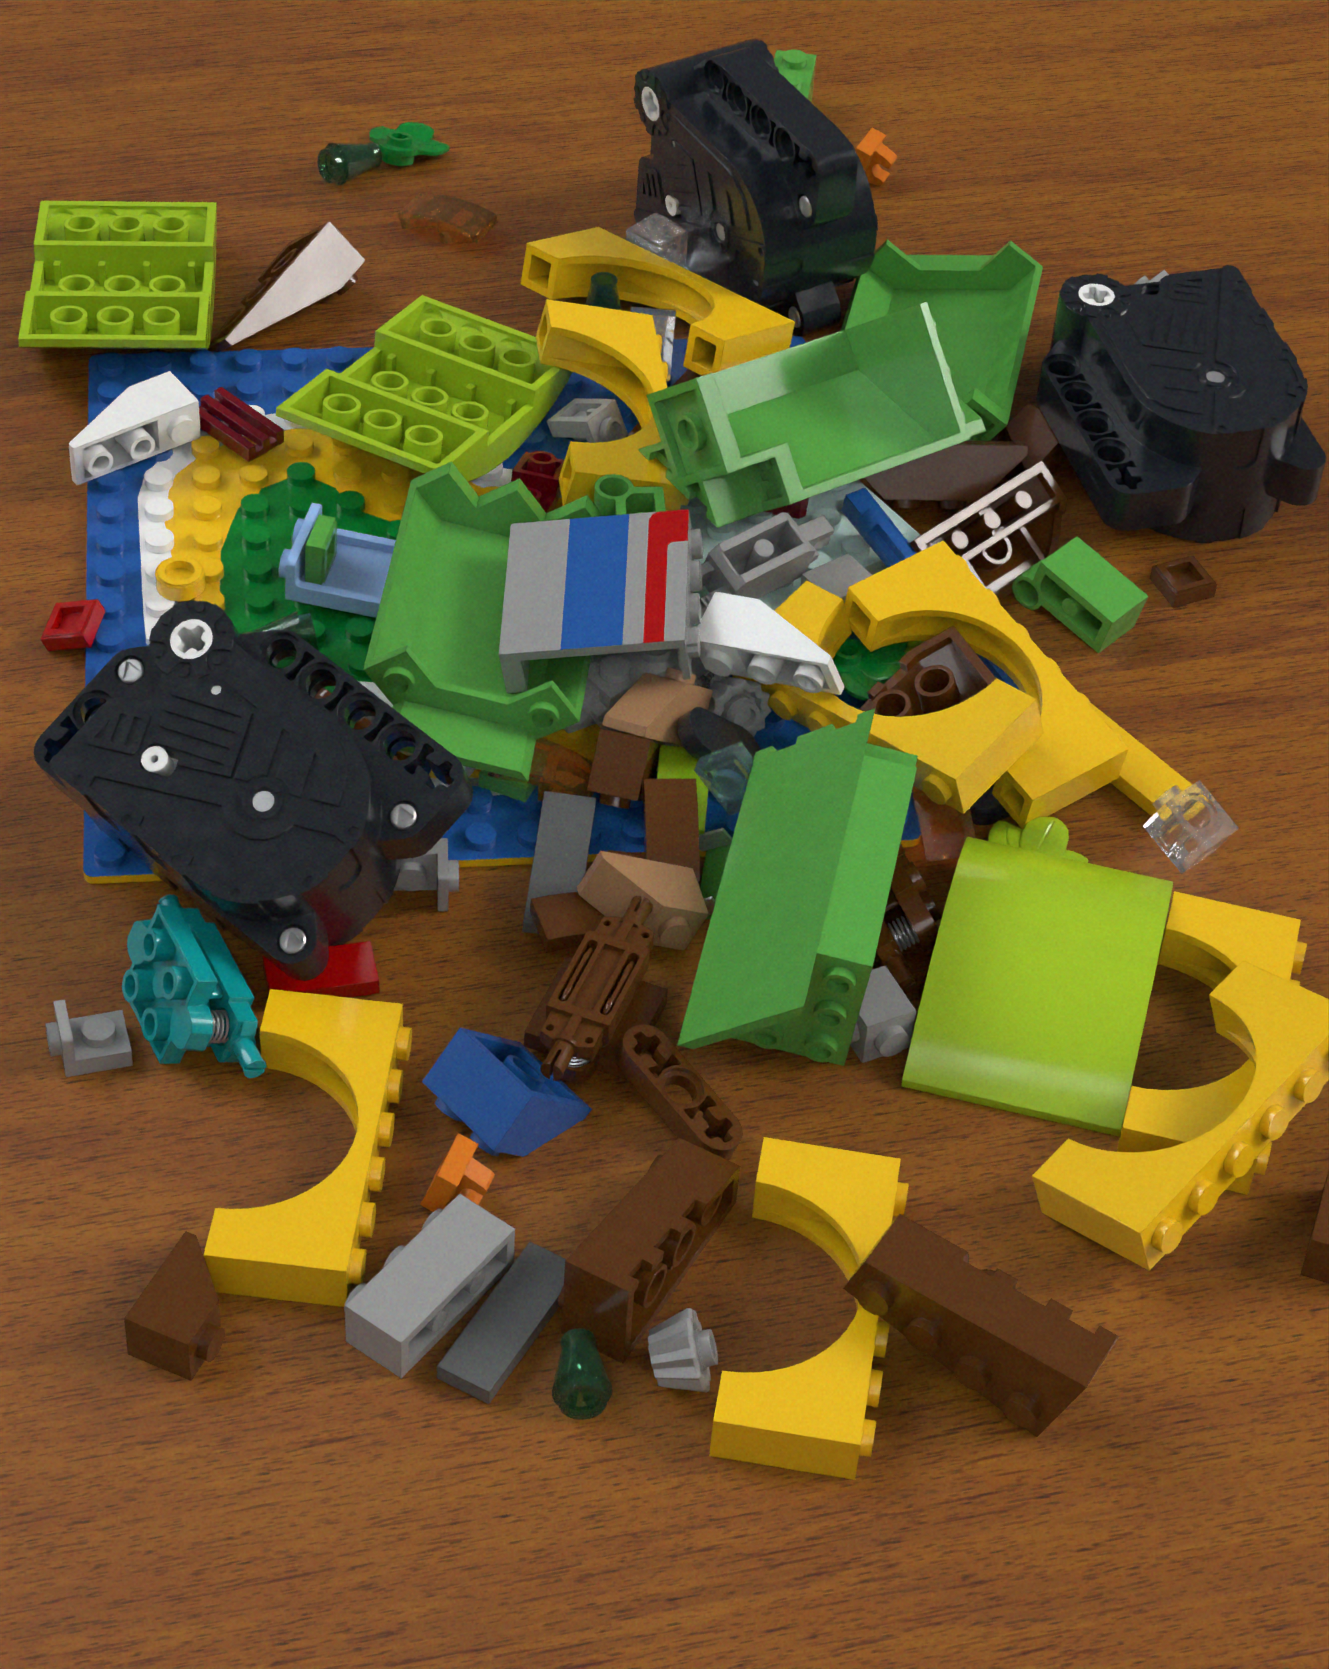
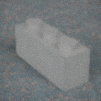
[344,1194,515,1378]

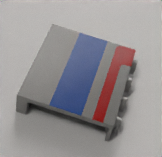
[499,509,703,693]

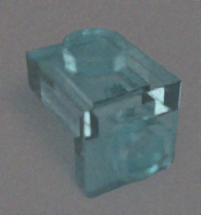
[694,742,754,816]

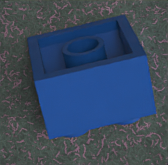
[422,1028,592,1157]

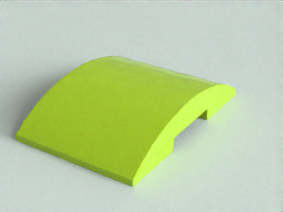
[18,201,217,350]
[276,295,573,482]
[901,837,1173,1137]

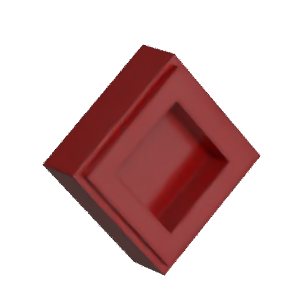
[40,599,106,651]

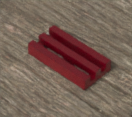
[199,387,284,462]

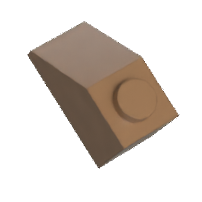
[602,667,713,746]
[577,851,709,951]

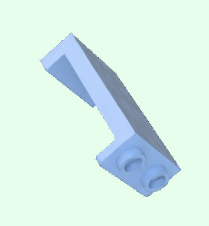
[279,503,396,618]

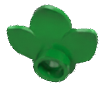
[369,122,450,166]
[833,638,908,701]

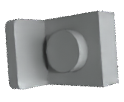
[547,398,628,443]
[394,838,459,911]
[45,999,133,1077]

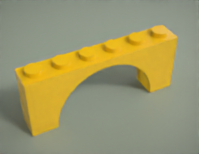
[521,227,795,376]
[536,299,690,511]
[844,541,1129,829]
[733,580,1044,814]
[1116,891,1307,1195]
[1032,960,1329,1271]
[203,989,412,1307]
[709,1137,909,1480]

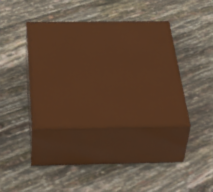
[1150,555,1217,608]

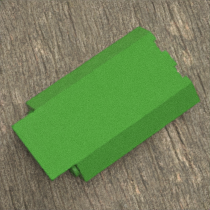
[841,239,1043,441]
[363,461,603,781]

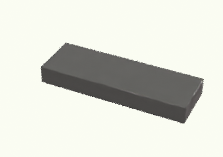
[523,791,596,934]
[437,1242,566,1404]

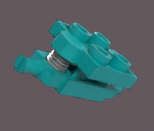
[122,894,267,1078]

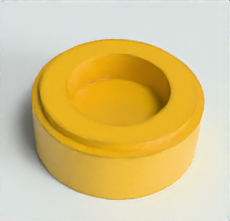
[155,556,205,601]

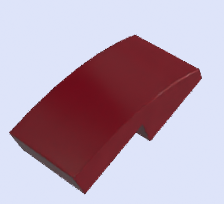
[511,451,564,513]

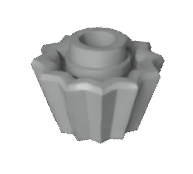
[708,677,771,737]
[648,1308,718,1392]

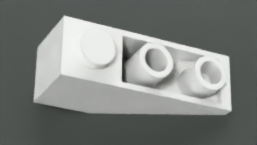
[69,371,201,485]
[698,592,844,695]

